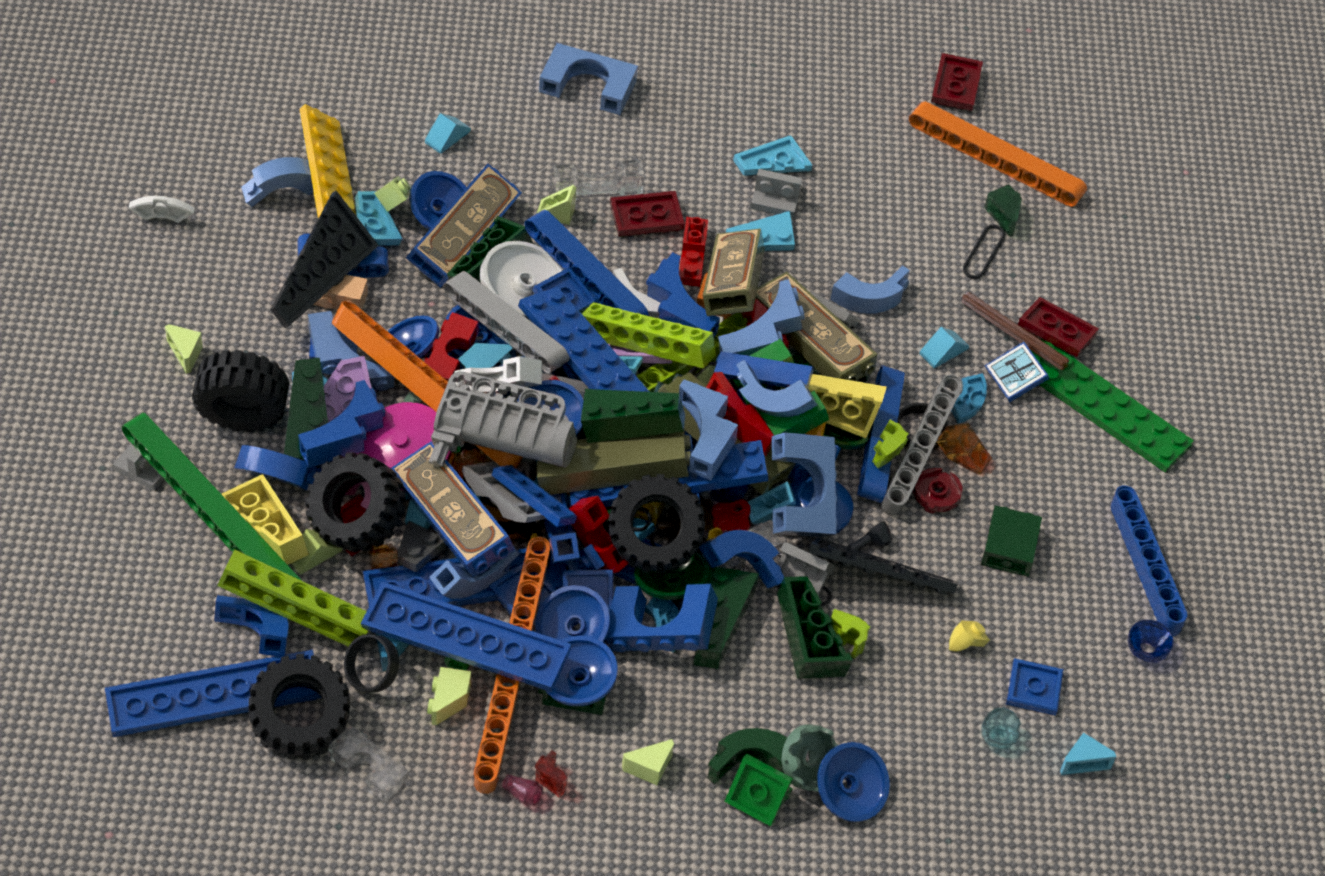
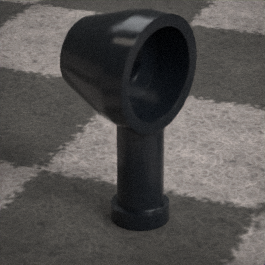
[848,521,893,550]

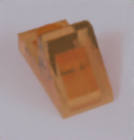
[368,543,398,570]

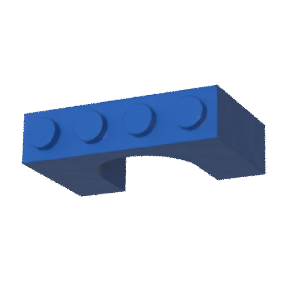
[606,584,718,652]

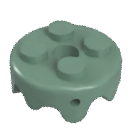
[781,724,838,792]

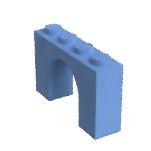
[539,43,638,115]
[772,433,838,537]

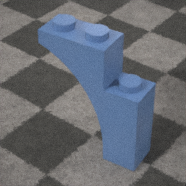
[718,279,805,356]
[308,311,394,391]
[679,379,738,480]

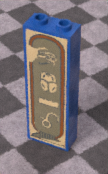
[406,163,522,288]
[391,441,515,578]

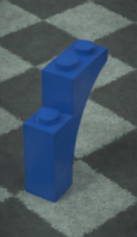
[646,252,720,338]
[298,380,386,468]
[543,493,580,566]

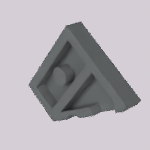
[396,521,447,572]

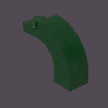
[707,728,787,784]

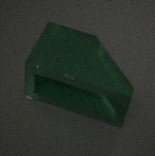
[984,184,1022,237]

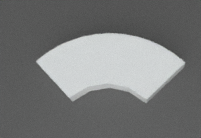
[129,196,194,223]

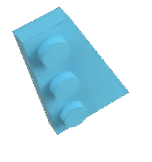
[733,135,812,176]
[355,191,402,246]
[725,211,795,251]

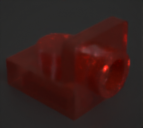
[535,750,568,798]

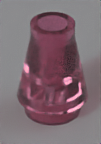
[502,774,543,806]

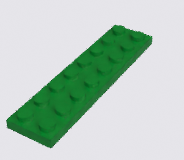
[1030,339,1194,473]

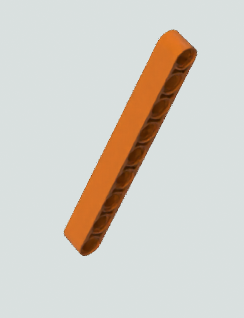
[909,102,1087,207]

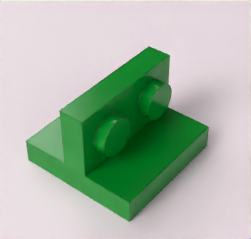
[724,754,794,826]

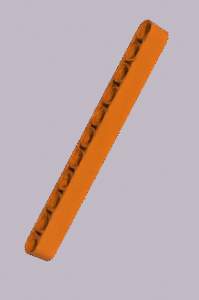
[332,301,523,468]
[474,537,550,794]

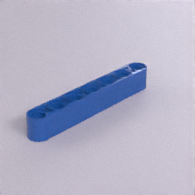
[524,210,649,316]
[857,365,905,503]
[1110,485,1187,636]

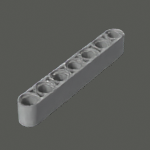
[443,271,569,374]
[881,374,962,515]

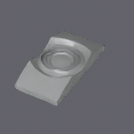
[462,461,546,523]

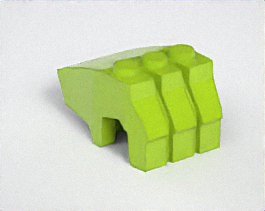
[872,419,909,469]
[831,609,870,659]

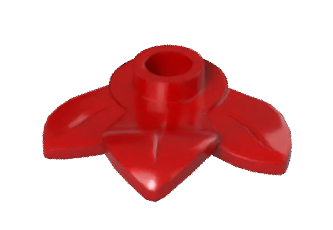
[712,499,751,533]

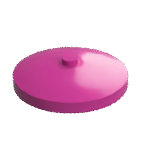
[356,402,452,490]

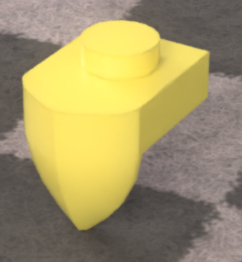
[949,620,990,651]

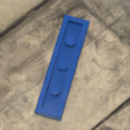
[714,351,814,388]
[491,465,577,527]

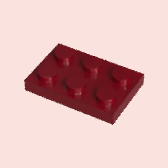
[931,53,983,111]
[610,191,685,237]
[1018,297,1099,357]

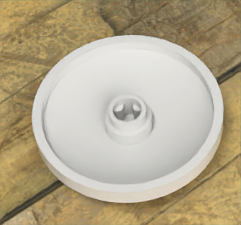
[480,241,564,320]

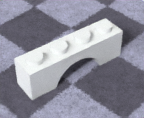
[455,356,542,394]

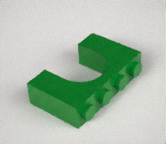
[732,339,829,436]

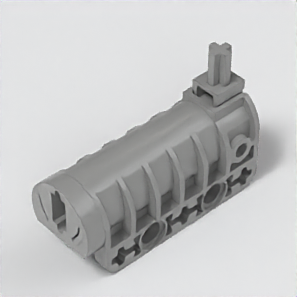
[429,371,577,468]

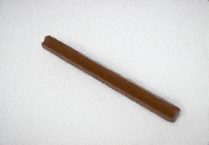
[961,292,1069,370]

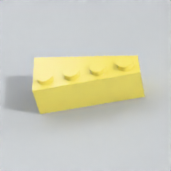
[782,374,887,438]
[222,474,309,565]

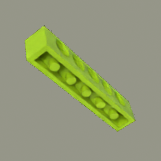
[582,302,716,369]
[217,549,368,647]

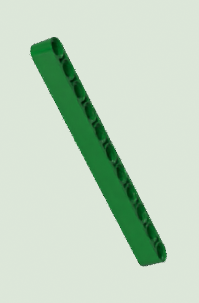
[121,412,302,581]

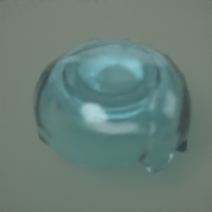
[981,707,1021,749]

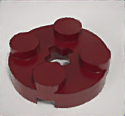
[913,468,963,514]

